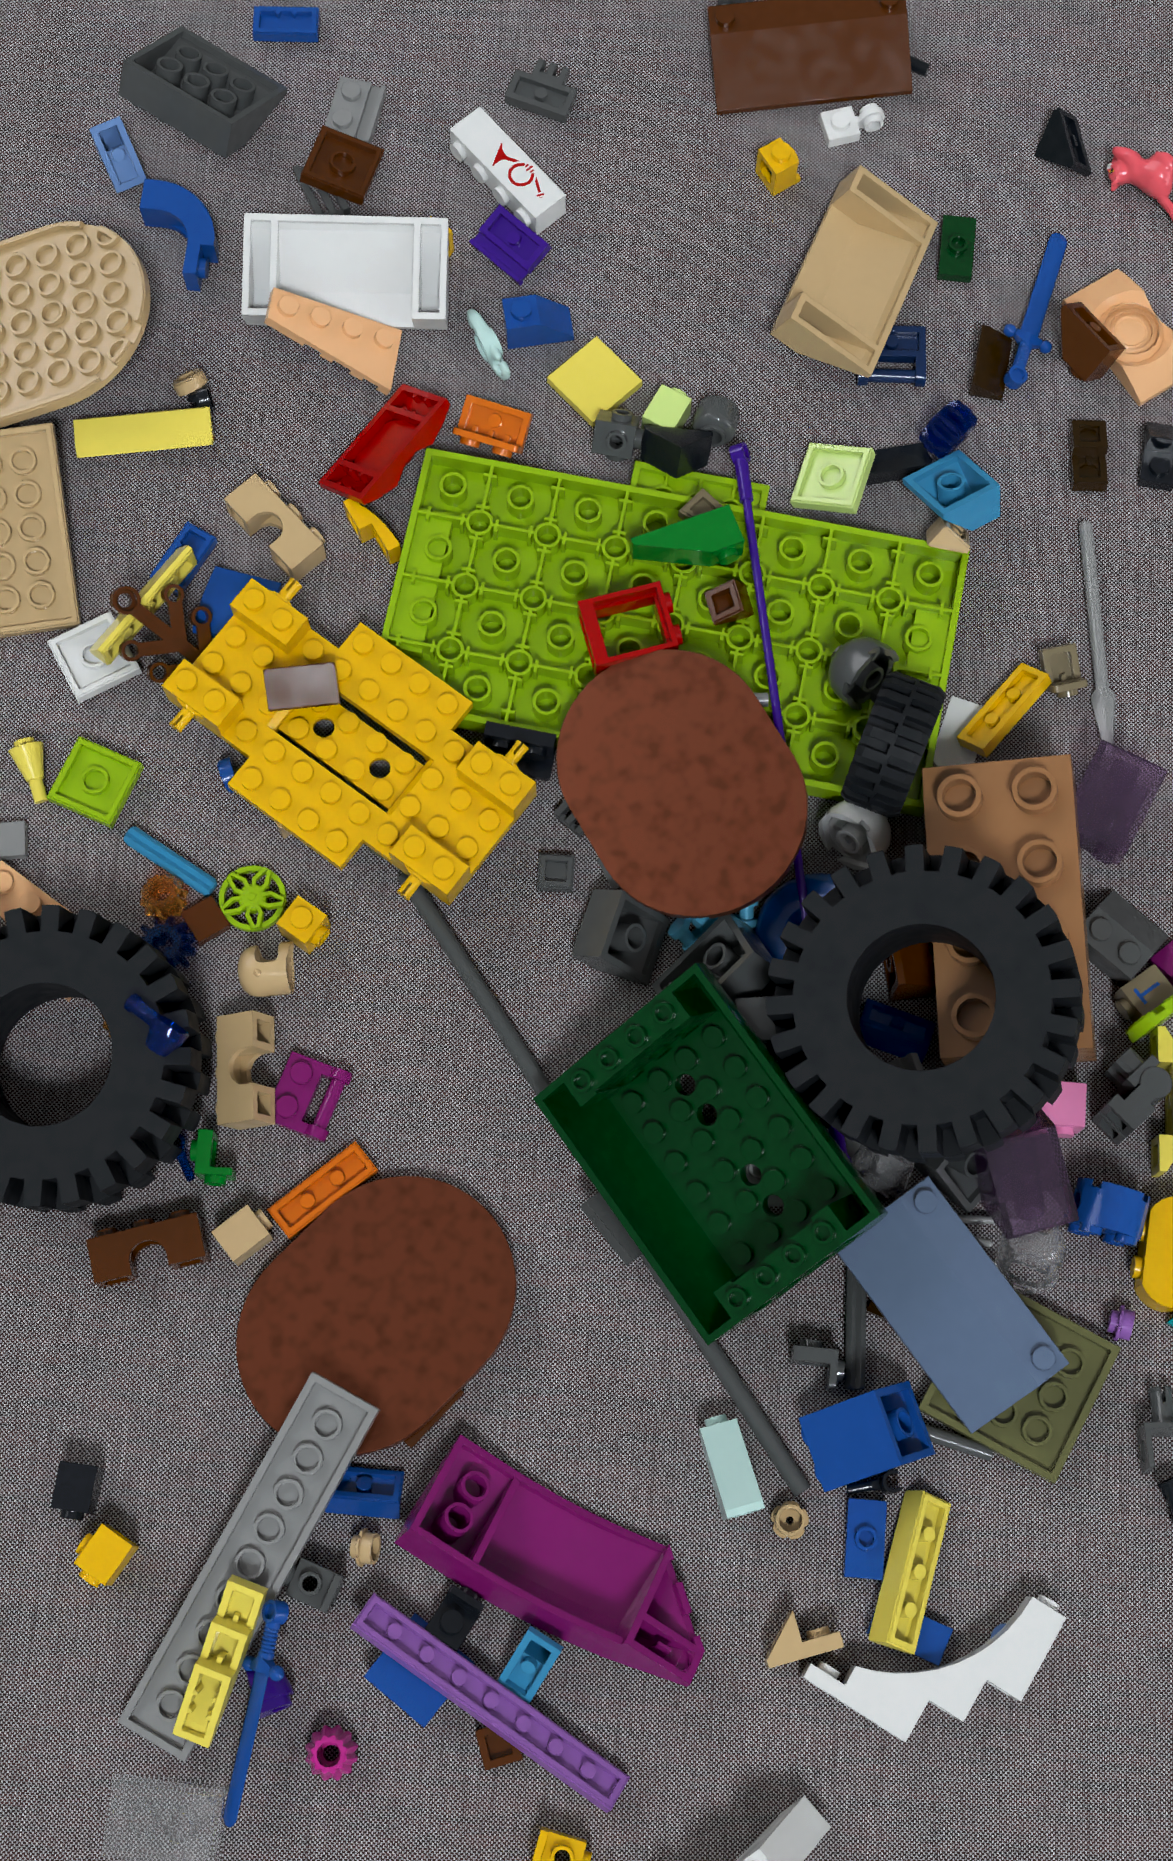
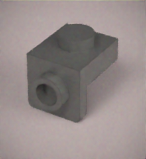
[789,1339,845,1391]

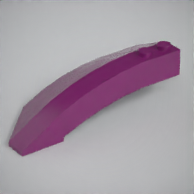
[394,1434,705,1687]

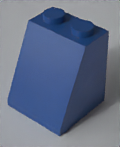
[798,1381,936,1492]

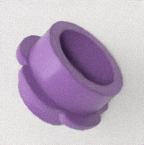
[1107,1304,1135,1341]

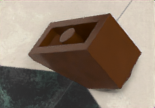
[1061,302,1126,382]

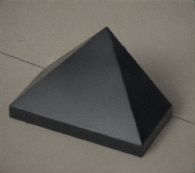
[1034,107,1092,177]

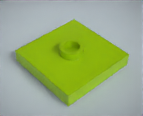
[47,736,144,829]

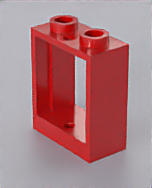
[577,581,683,677]

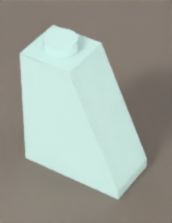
[698,1414,765,1521]

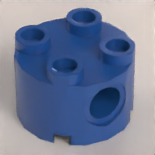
[1066,1177,1151,1247]

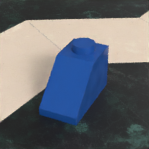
[502,295,574,349]

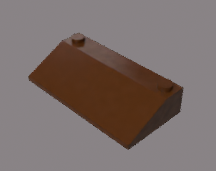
[707,0,913,115]

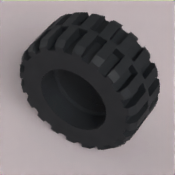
[841,671,946,818]

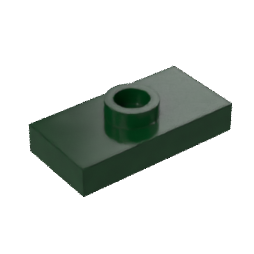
[937,215,977,283]

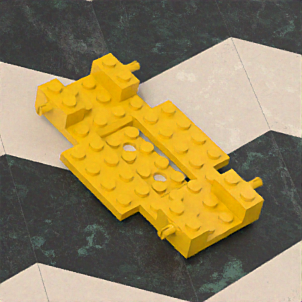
[161,577,537,906]

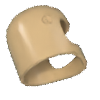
[238,941,295,997]

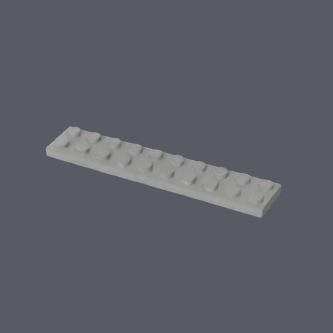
[118,1372,381,1762]

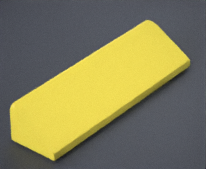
[73,406,215,458]
[89,545,197,666]
[869,1490,951,1655]

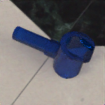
[176,1134,195,1182]

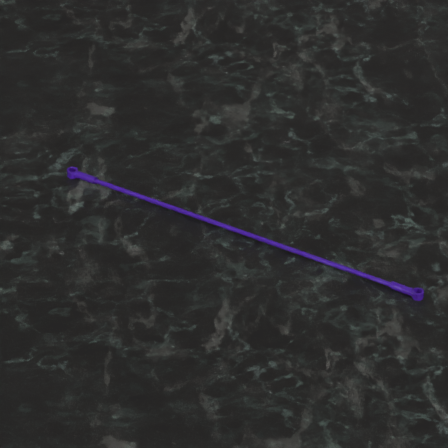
[729,442,852,1163]

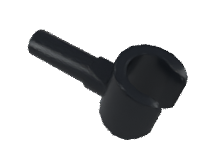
[847,1470,903,1495]

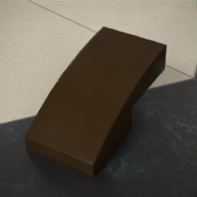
[1070,420,1108,492]

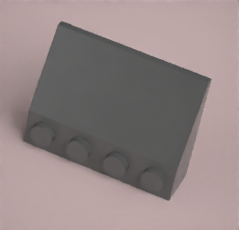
[119,26,288,158]

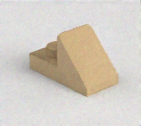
[764,1610,844,1668]

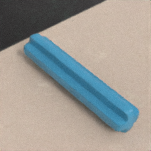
[123,826,218,897]

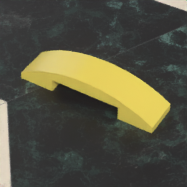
[1149,1026,1173,1178]

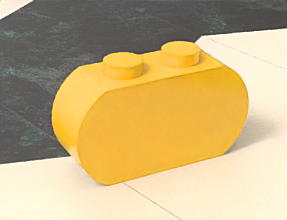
[1130,1196,1173,1312]

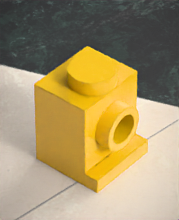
[755,137,801,196]
[532,1826,592,1861]

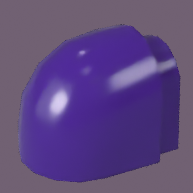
[245,1670,294,1719]

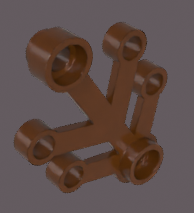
[110,584,212,683]

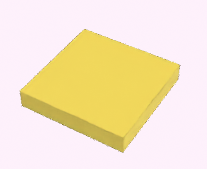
[547,336,642,428]

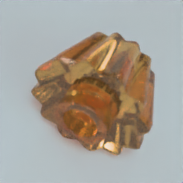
[139,874,189,921]

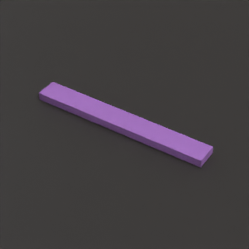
[350,1593,630,1813]

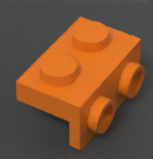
[452,394,533,458]

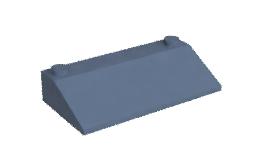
[838,1176,1069,1434]

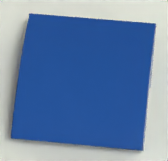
[192,566,281,638]
[363,1613,475,1728]

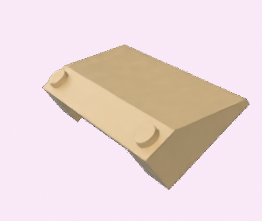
[770,165,938,378]

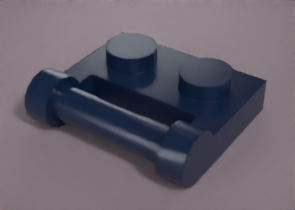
[856,326,926,387]

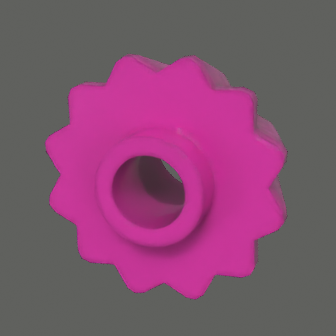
[305,1725,358,1781]

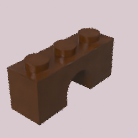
[86,1209,211,1288]

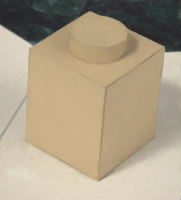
[211,1205,274,1266]

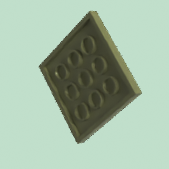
[918,1291,1121,1484]

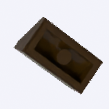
[969,325,1012,401]

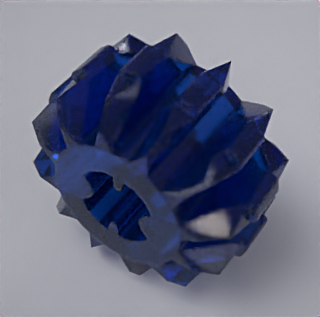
[919,400,978,459]
[139,915,196,969]

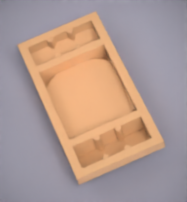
[1062,269,1173,406]

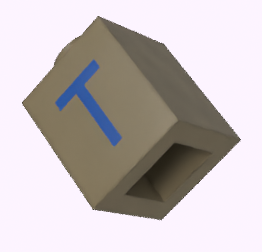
[1113,964,1173,1023]

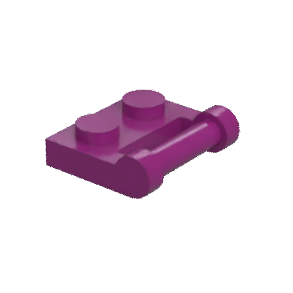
[275,1051,353,1143]

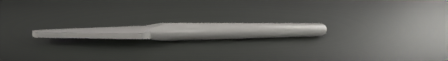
[1079,520,1116,757]

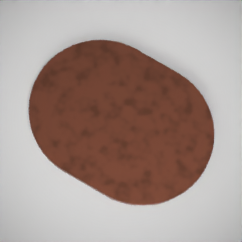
[556,650,808,919]
[236,1176,517,1456]

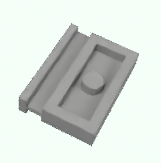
[325,76,387,144]

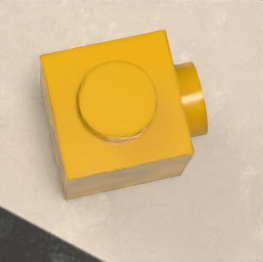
[276,895,331,955]
[74,1523,139,1588]

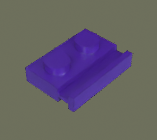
[469,204,551,286]

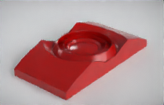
[318,384,450,505]

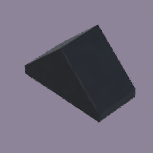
[640,425,713,479]

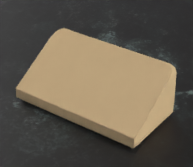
[926,516,971,554]

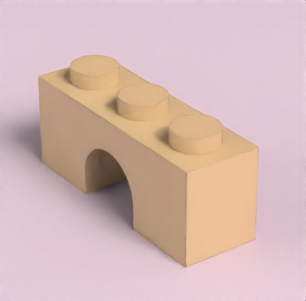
[224,473,326,582]
[215,1010,275,1130]

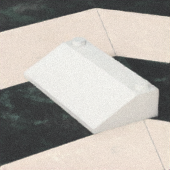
[241,213,449,330]

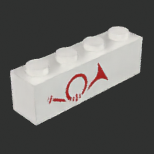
[449,106,566,235]

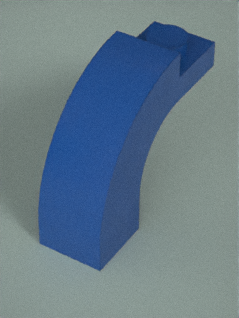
[139,179,219,291]

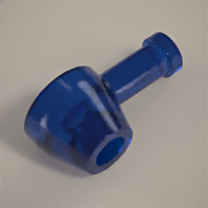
[124,994,189,1057]

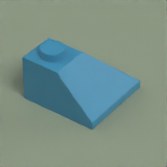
[903,450,1000,531]

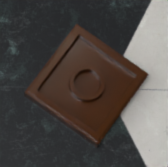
[300,125,385,206]

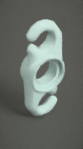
[467,309,510,381]

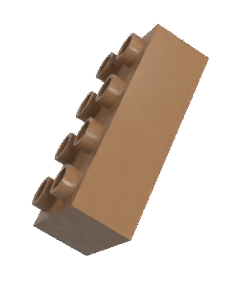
[922,754,1097,1066]

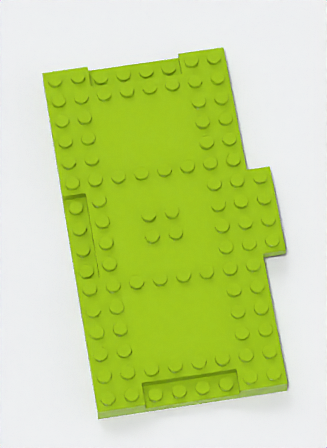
[381,448,970,817]

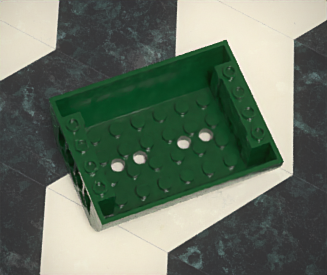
[533,963,888,1345]

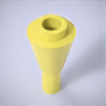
[8,737,48,804]

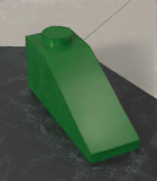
[630,504,745,566]

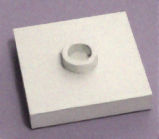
[47,611,142,703]

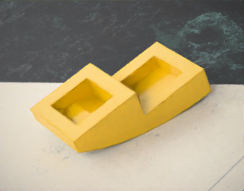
[343,499,401,565]

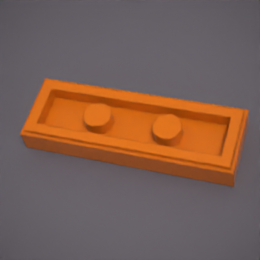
[267,1141,379,1240]

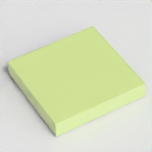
[790,442,876,514]

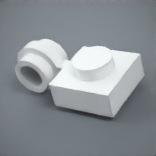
[819,103,885,148]

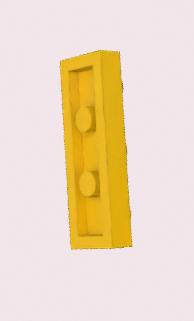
[956,662,1052,758]

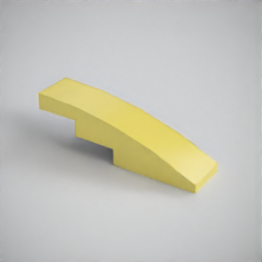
[172,1574,269,1748]

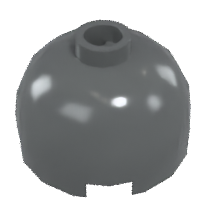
[828,636,899,710]

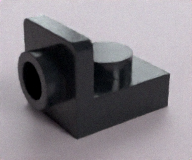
[425,1585,484,1652]

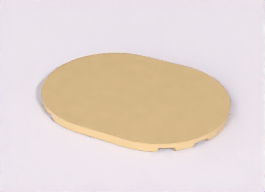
[0,221,151,428]

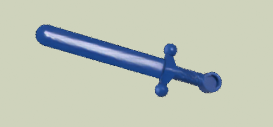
[1003,233,1067,390]
[223,1599,289,1828]

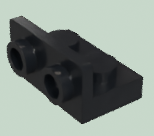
[484,721,557,781]

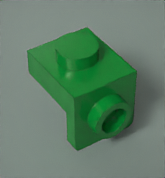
[190,1129,237,1186]

